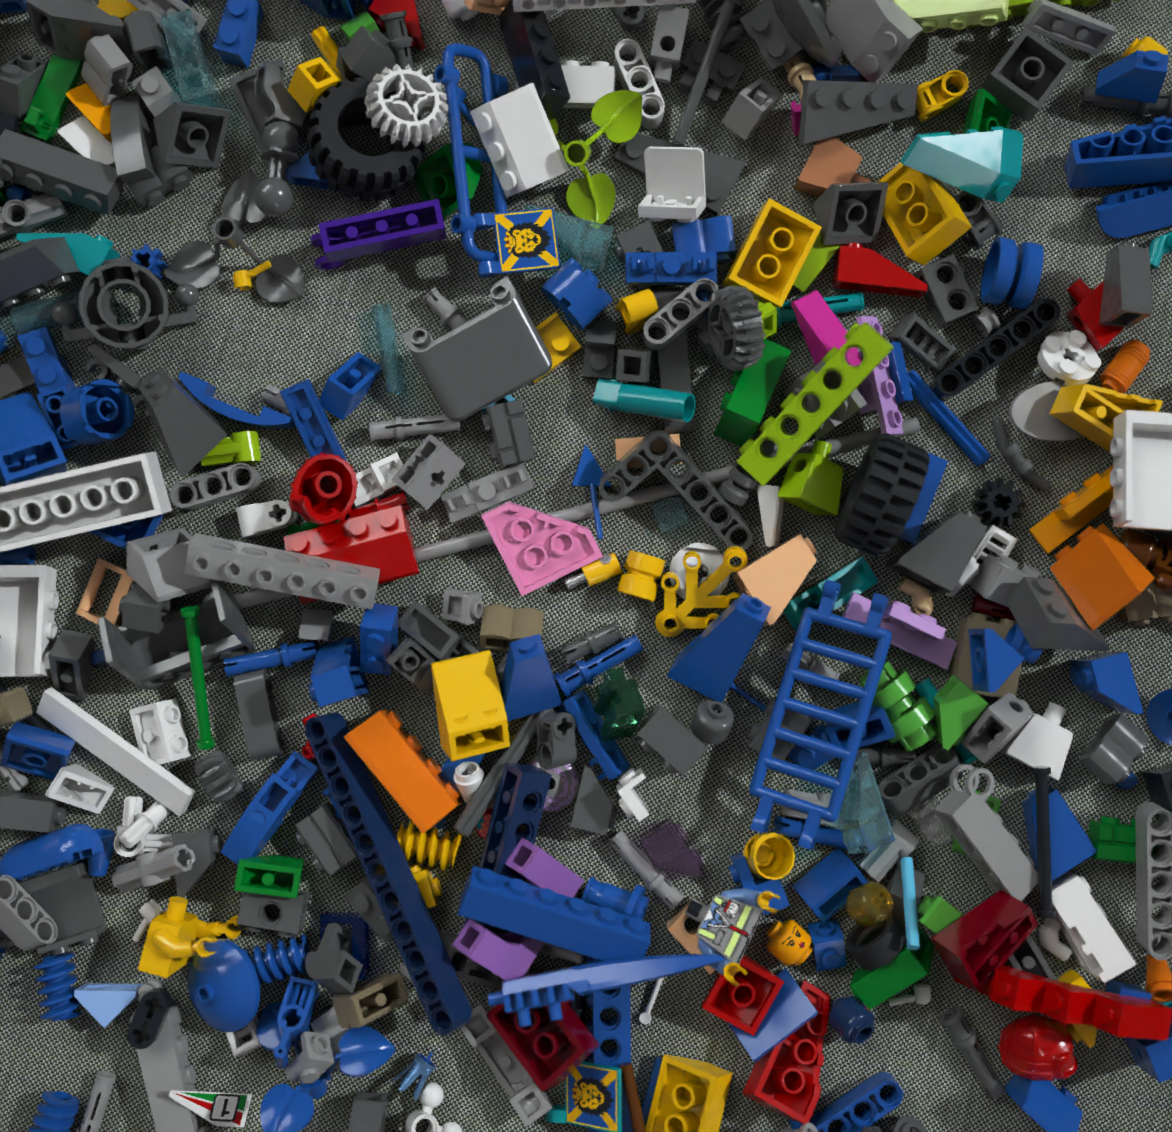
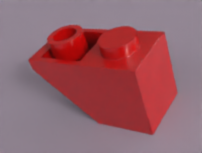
[368,0,425,51]

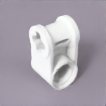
[236,500,298,538]

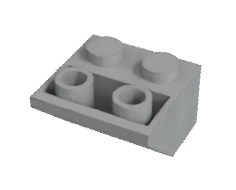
[126,527,212,603]

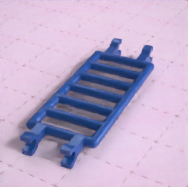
[749,579,892,850]

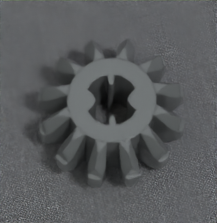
[195,750,243,804]

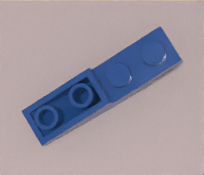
[17,326,81,451]
[221,750,320,865]

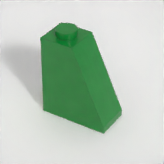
[850,925,935,1010]

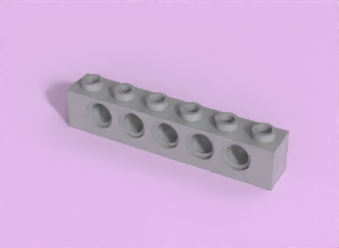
[184,533,380,610]

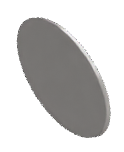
[1009,380,1083,441]

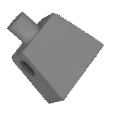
[650,5,690,83]
[961,693,1033,764]

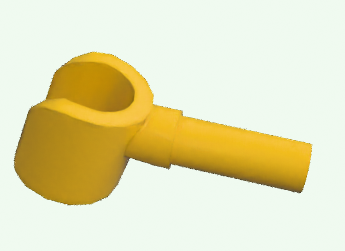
[233,260,272,291]

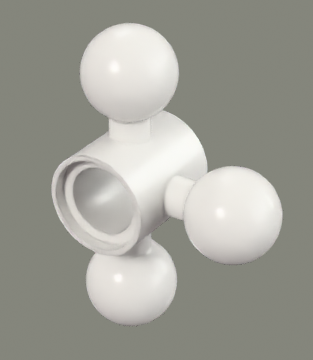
[405,1082,463,1132]

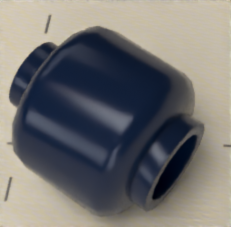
[828,996,875,1044]

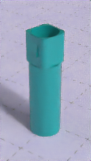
[593,379,695,422]

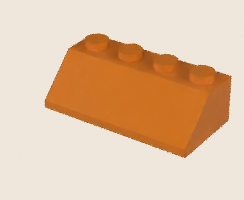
[344,709,463,834]

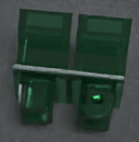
[593,668,646,742]

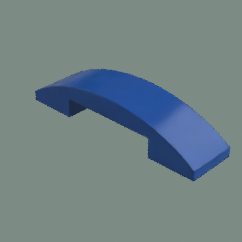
[178,371,296,430]

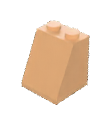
[731,534,817,626]

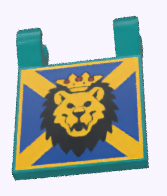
[545,1061,622,1132]

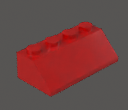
[283,505,420,605]

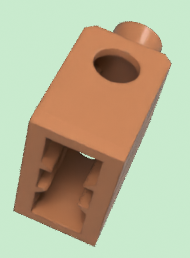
[794,136,871,197]

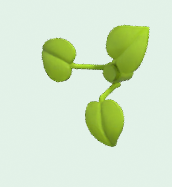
[549,90,642,229]

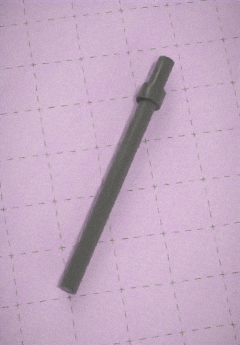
[673,0,740,145]

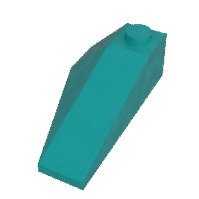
[900,126,1024,203]

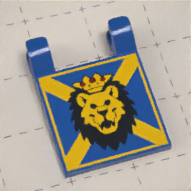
[473,207,561,278]

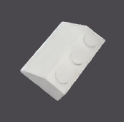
[470,83,569,198]

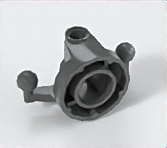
[51,257,199,352]

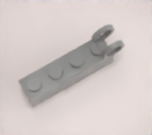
[934,764,1039,901]

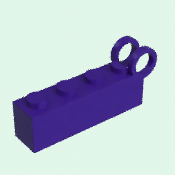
[310,199,447,270]

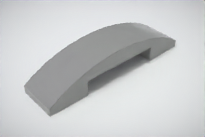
[460,1003,552,1126]

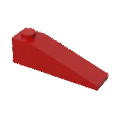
[742,980,830,1124]

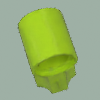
[201,431,262,467]

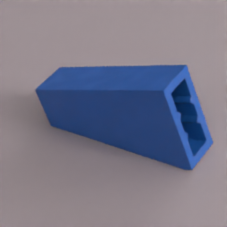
[667,593,771,703]

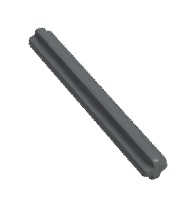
[454,712,539,837]

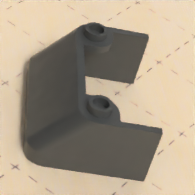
[98,579,255,690]

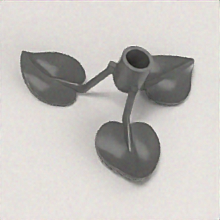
[164,169,305,303]

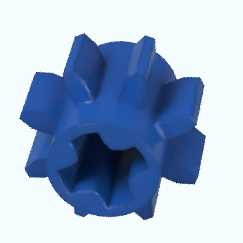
[131,244,168,279]

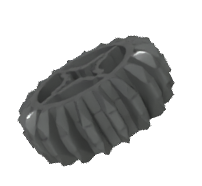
[706,286,766,370]

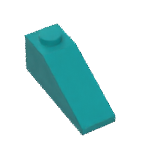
[15,233,121,277]

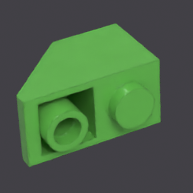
[933,674,988,751]

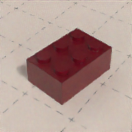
[486,971,600,1092]

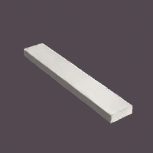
[36,687,195,817]

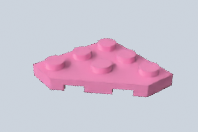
[481,501,603,596]

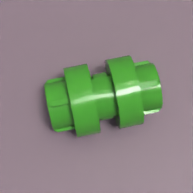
[858,660,937,752]

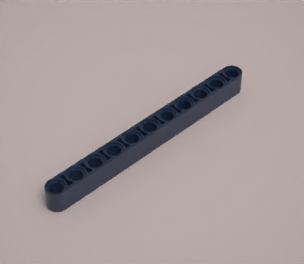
[305,712,472,1036]

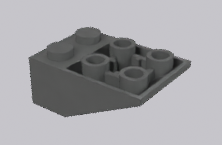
[25,0,132,64]

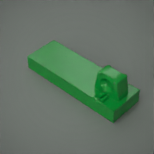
[19,53,84,144]

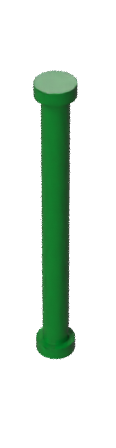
[180,606,215,750]

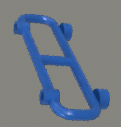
[434,43,509,262]

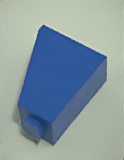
[500,633,562,721]
[1022,786,1097,881]

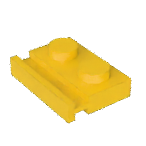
[532,312,582,384]

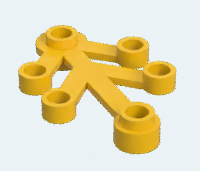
[655,546,748,637]

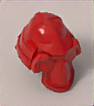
[289,452,358,525]
[997,1014,1078,1081]

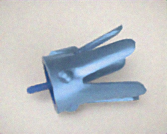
[392,1052,436,1101]

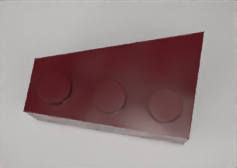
[931,890,1038,992]

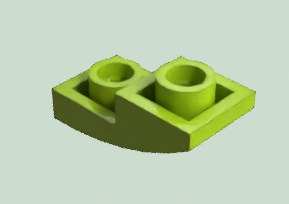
[793,232,841,293]

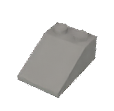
[824,0,923,82]

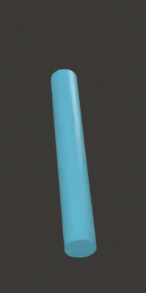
[900,857,920,950]

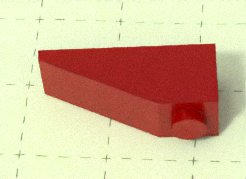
[832,243,928,298]

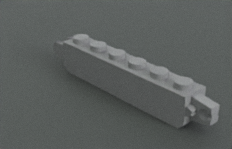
[130,978,210,1132]

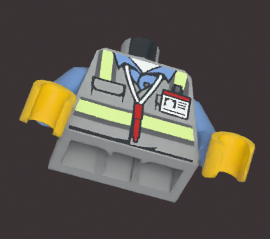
[685,888,780,986]

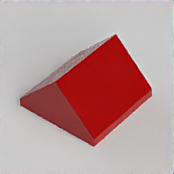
[701,955,784,1036]

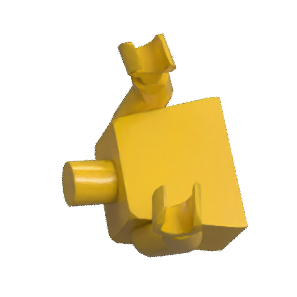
[138,896,242,978]

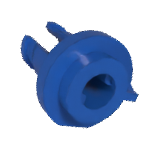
[582,877,650,920]

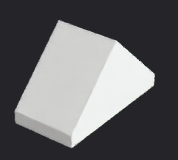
[45,764,115,814]

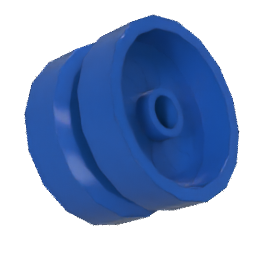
[980,236,1044,310]

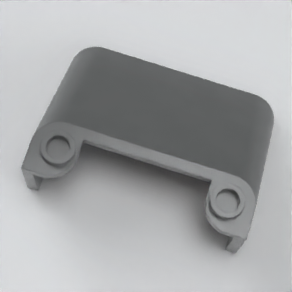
[401,276,552,421]

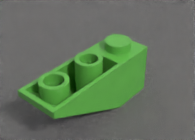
[917,893,964,934]

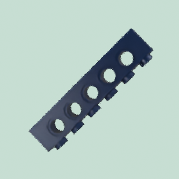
[463,763,552,933]

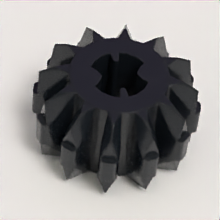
[971,478,1026,529]

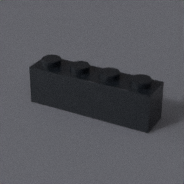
[498,0,571,120]

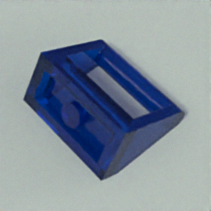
[320,912,370,980]

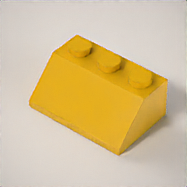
[722,198,822,308]
[645,1054,733,1132]

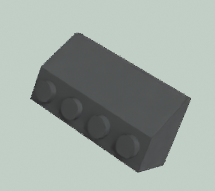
[0,237,79,309]

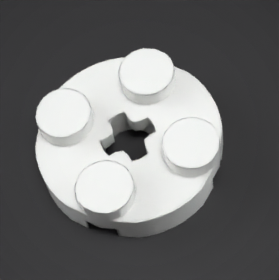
[1037,330,1101,386]
[669,543,729,600]

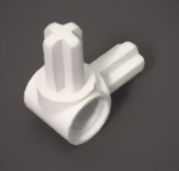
[114,796,173,857]

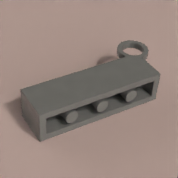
[0,129,123,215]

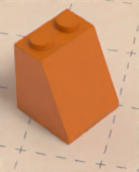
[1050,523,1155,631]

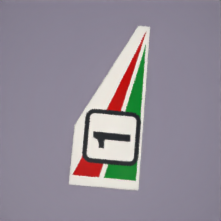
[169,1090,252,1127]

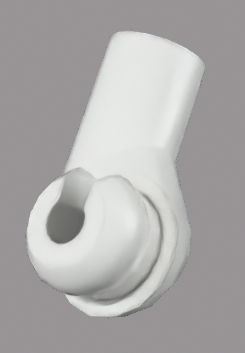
[945,556,980,597]
[1039,918,1072,962]

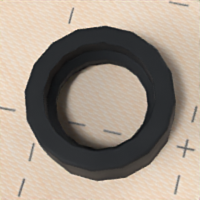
[845,911,906,970]

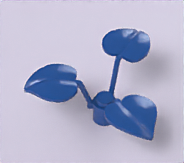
[256,1001,395,1132]

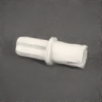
[119,801,172,848]

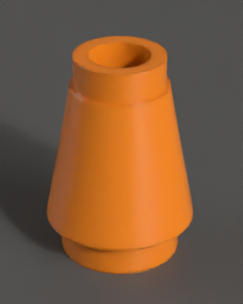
[1146,954,1172,1003]

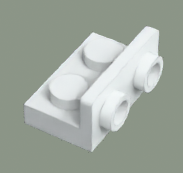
[129,698,190,765]

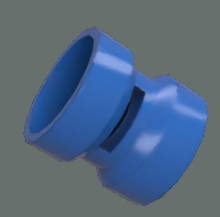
[1004,623,1043,664]

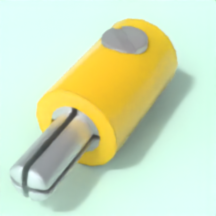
[565,552,623,589]

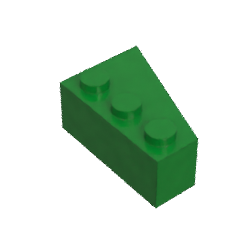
[713,339,791,447]

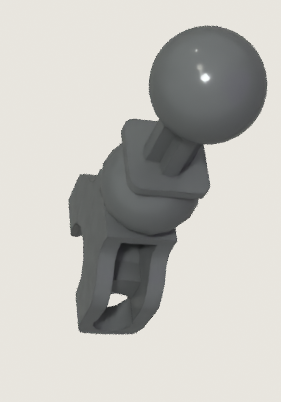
[253,61,312,217]

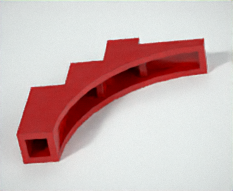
[953,964,1172,1040]

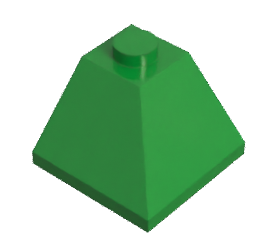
[414,143,483,221]

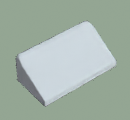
[57,116,116,168]

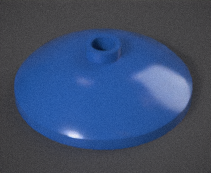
[187,939,260,1033]

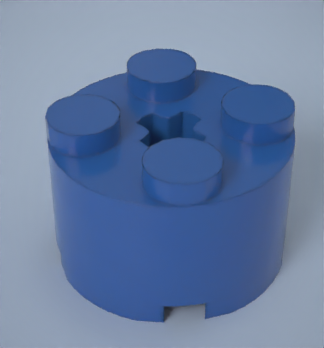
[541,257,613,330]
[60,379,134,446]

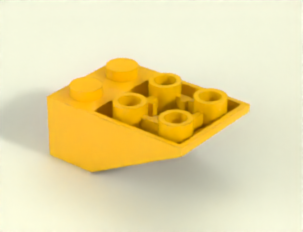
[431,650,510,761]

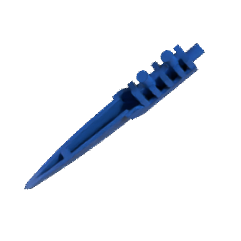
[488,954,724,1028]

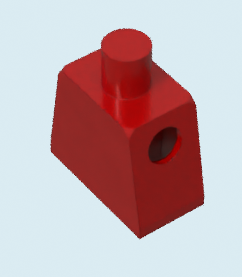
[1066,278,1125,352]

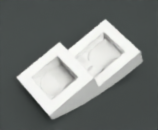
[353,452,403,508]

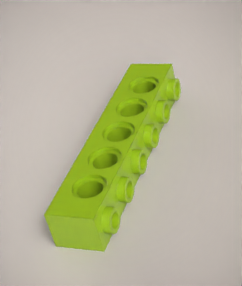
[736,322,895,486]

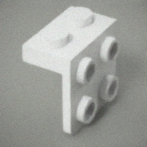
[638,146,706,223]

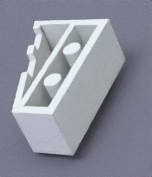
[1037,871,1137,983]

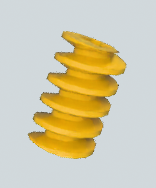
[397,821,461,871]

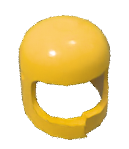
[743,832,795,880]

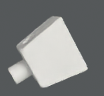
[1000,702,1073,780]

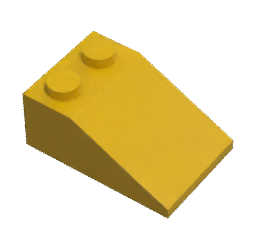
[878,162,972,266]

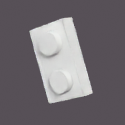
[616,768,649,822]

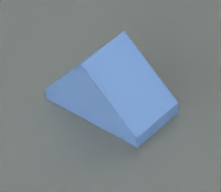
[74,983,144,1028]

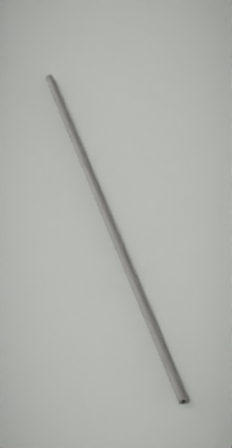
[168,417,920,621]

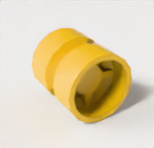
[617,550,666,602]

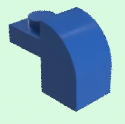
[728,852,790,914]

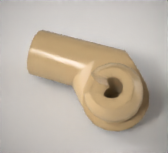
[898,577,933,616]

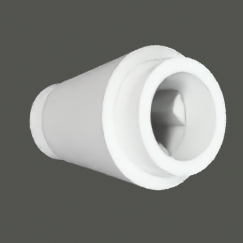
[453,761,484,806]

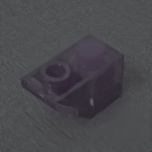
[640,818,704,878]

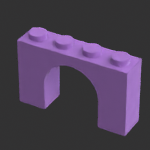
[452,838,584,980]

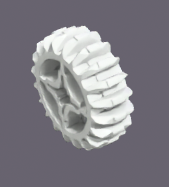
[364,64,448,147]

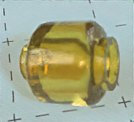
[847,881,893,927]

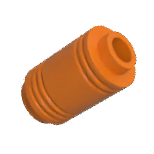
[1099,340,1151,394]

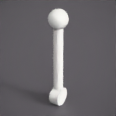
[639,978,663,1024]

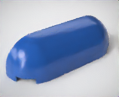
[1096,181,1172,238]
[0,823,105,882]

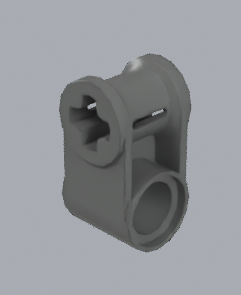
[954,191,1003,250]
[536,708,577,770]

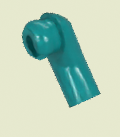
[1149,232,1172,270]

